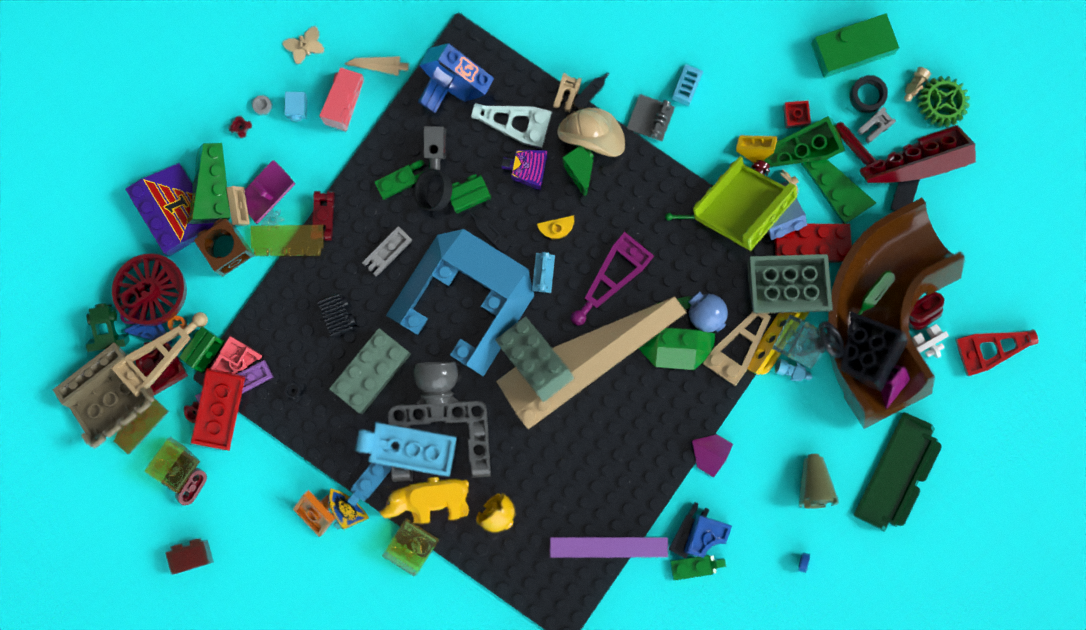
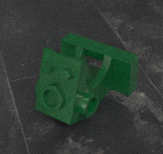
[86,303,130,352]

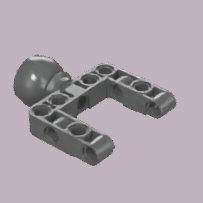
[388,361,491,482]

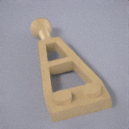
[111,312,208,397]
[703,312,771,386]

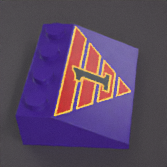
[125,163,214,256]

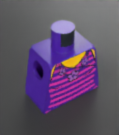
[502,150,547,190]

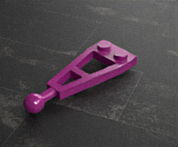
[571,232,654,326]

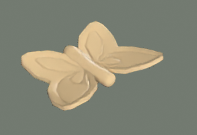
[283,26,324,64]
[780,169,799,193]

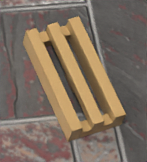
[227,186,250,226]

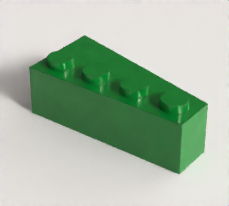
[187,143,231,224]

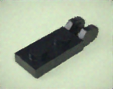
[668,502,709,559]

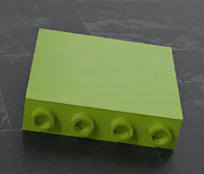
[693,156,797,251]

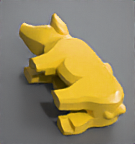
[379,477,469,524]

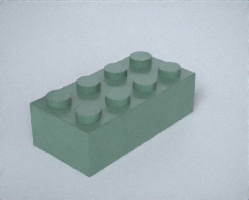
[495,317,575,402]
[330,329,411,414]

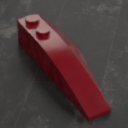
[860,125,976,183]

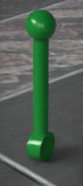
[665,213,695,220]

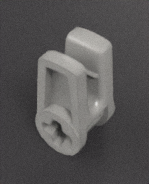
[857,107,896,144]

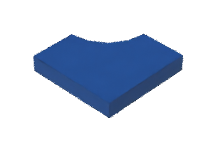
[684,514,732,558]

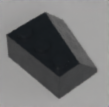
[841,311,908,392]

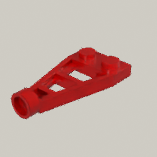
[955,329,1039,376]

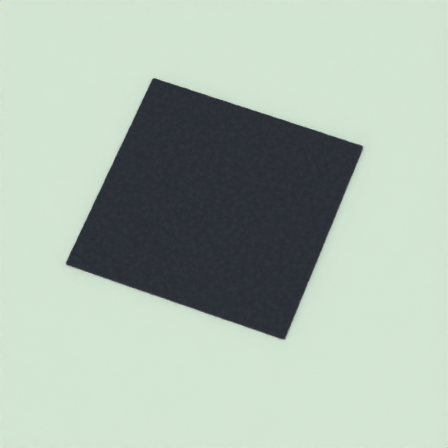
[193,13,787,630]

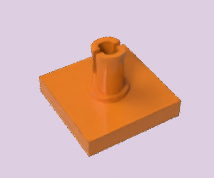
[293,490,336,537]

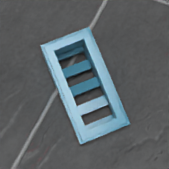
[672,64,703,106]

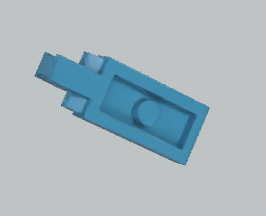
[347,462,392,506]

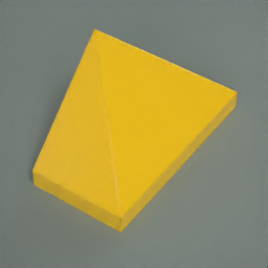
[736,135,777,163]

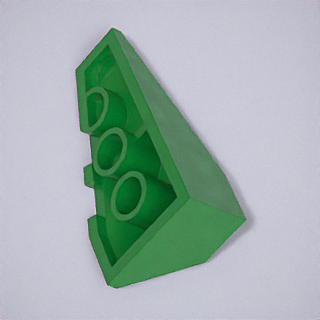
[764,116,845,167]

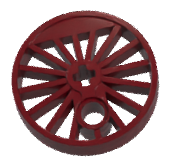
[112,254,187,326]

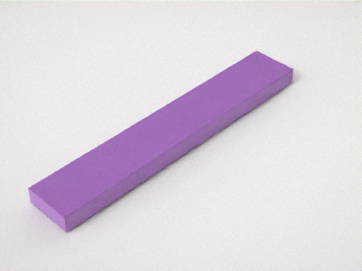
[550,537,668,557]

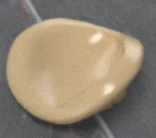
[557,108,625,157]

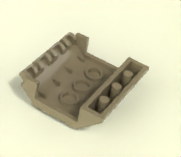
[53,343,154,448]

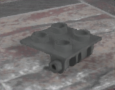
[627,94,675,142]

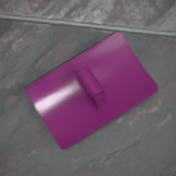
[244,160,295,224]

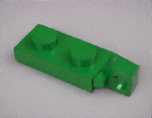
[670,555,726,581]

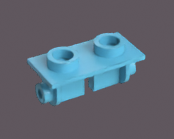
[532,252,555,293]

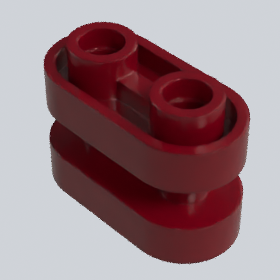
[909,292,945,330]

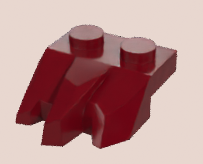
[135,342,188,395]

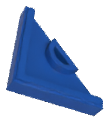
[124,314,173,346]

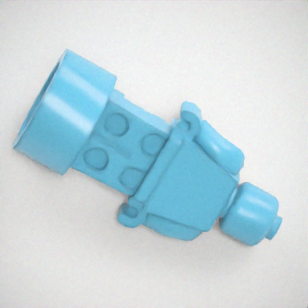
[775,359,812,381]

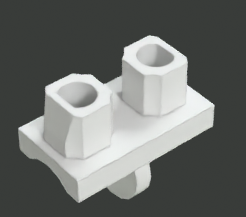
[911,324,949,359]

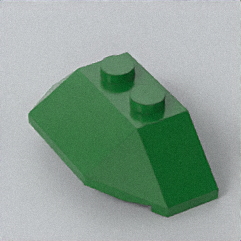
[638,328,715,370]

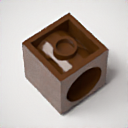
[194,219,255,276]

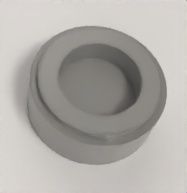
[252,95,272,115]

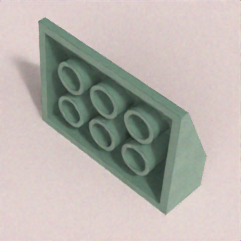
[747,254,833,313]

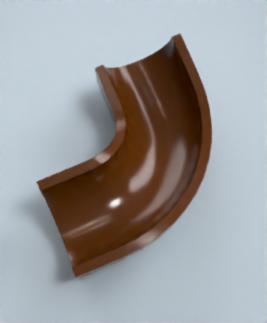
[828,198,965,429]

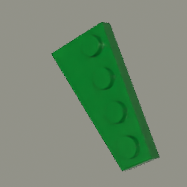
[801,159,876,224]

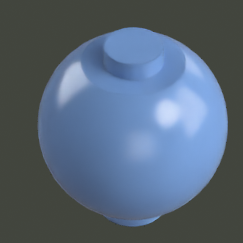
[688,291,728,332]

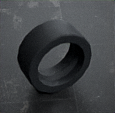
[850,75,888,113]

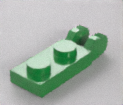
[375,160,425,200]

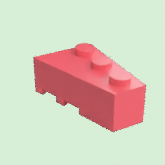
[320,67,364,132]

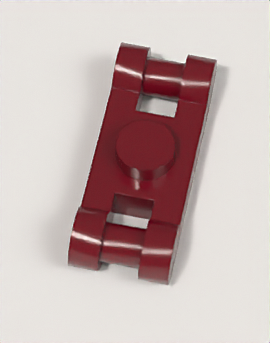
[311,191,334,240]

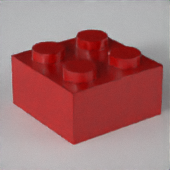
[783,100,811,128]

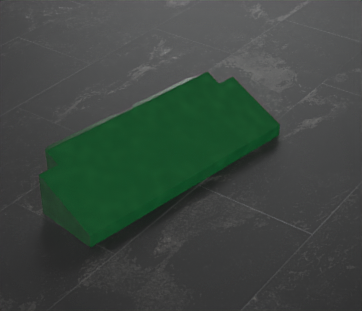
[853,412,942,532]

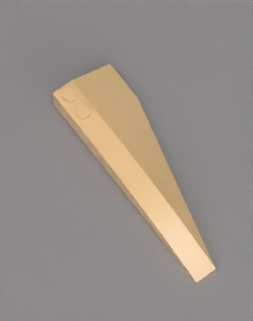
[496,297,686,429]

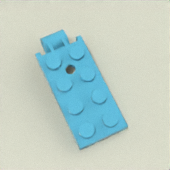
[355,422,457,476]

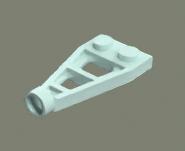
[471,103,552,149]

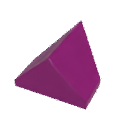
[881,365,910,409]
[692,434,733,477]

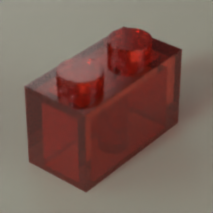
[165,538,214,575]

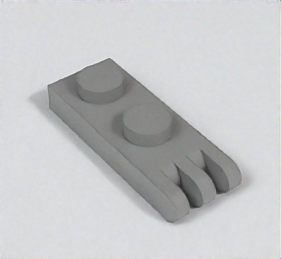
[362,226,413,277]

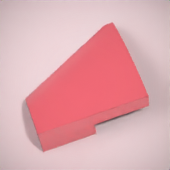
[209,335,262,374]

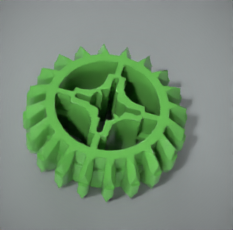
[918,76,970,127]

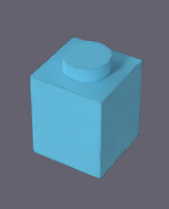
[285,92,307,122]

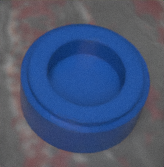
[798,552,810,573]

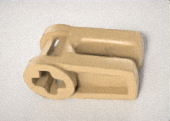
[553,73,582,113]

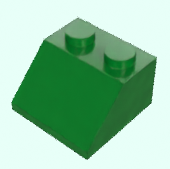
[562,146,594,196]

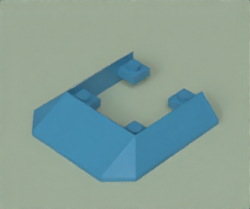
[386,229,534,377]

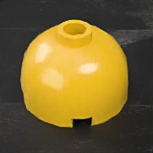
[476,493,515,533]

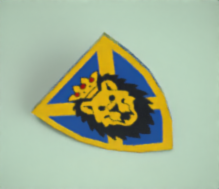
[328,488,369,530]

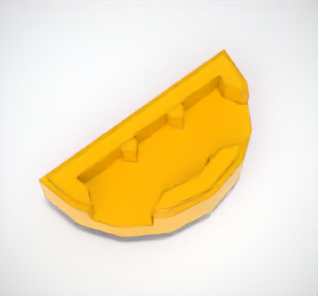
[537,215,574,239]

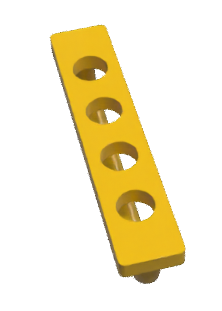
[747,312,809,375]

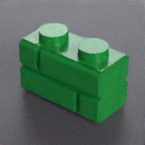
[450,174,491,214]
[179,326,225,373]

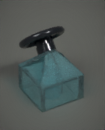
[772,314,844,369]

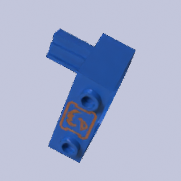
[418,43,494,113]

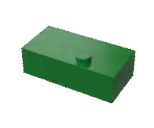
[811,13,900,78]

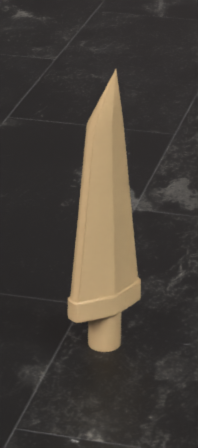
[345,56,409,76]

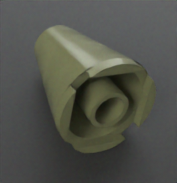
[799,454,839,509]

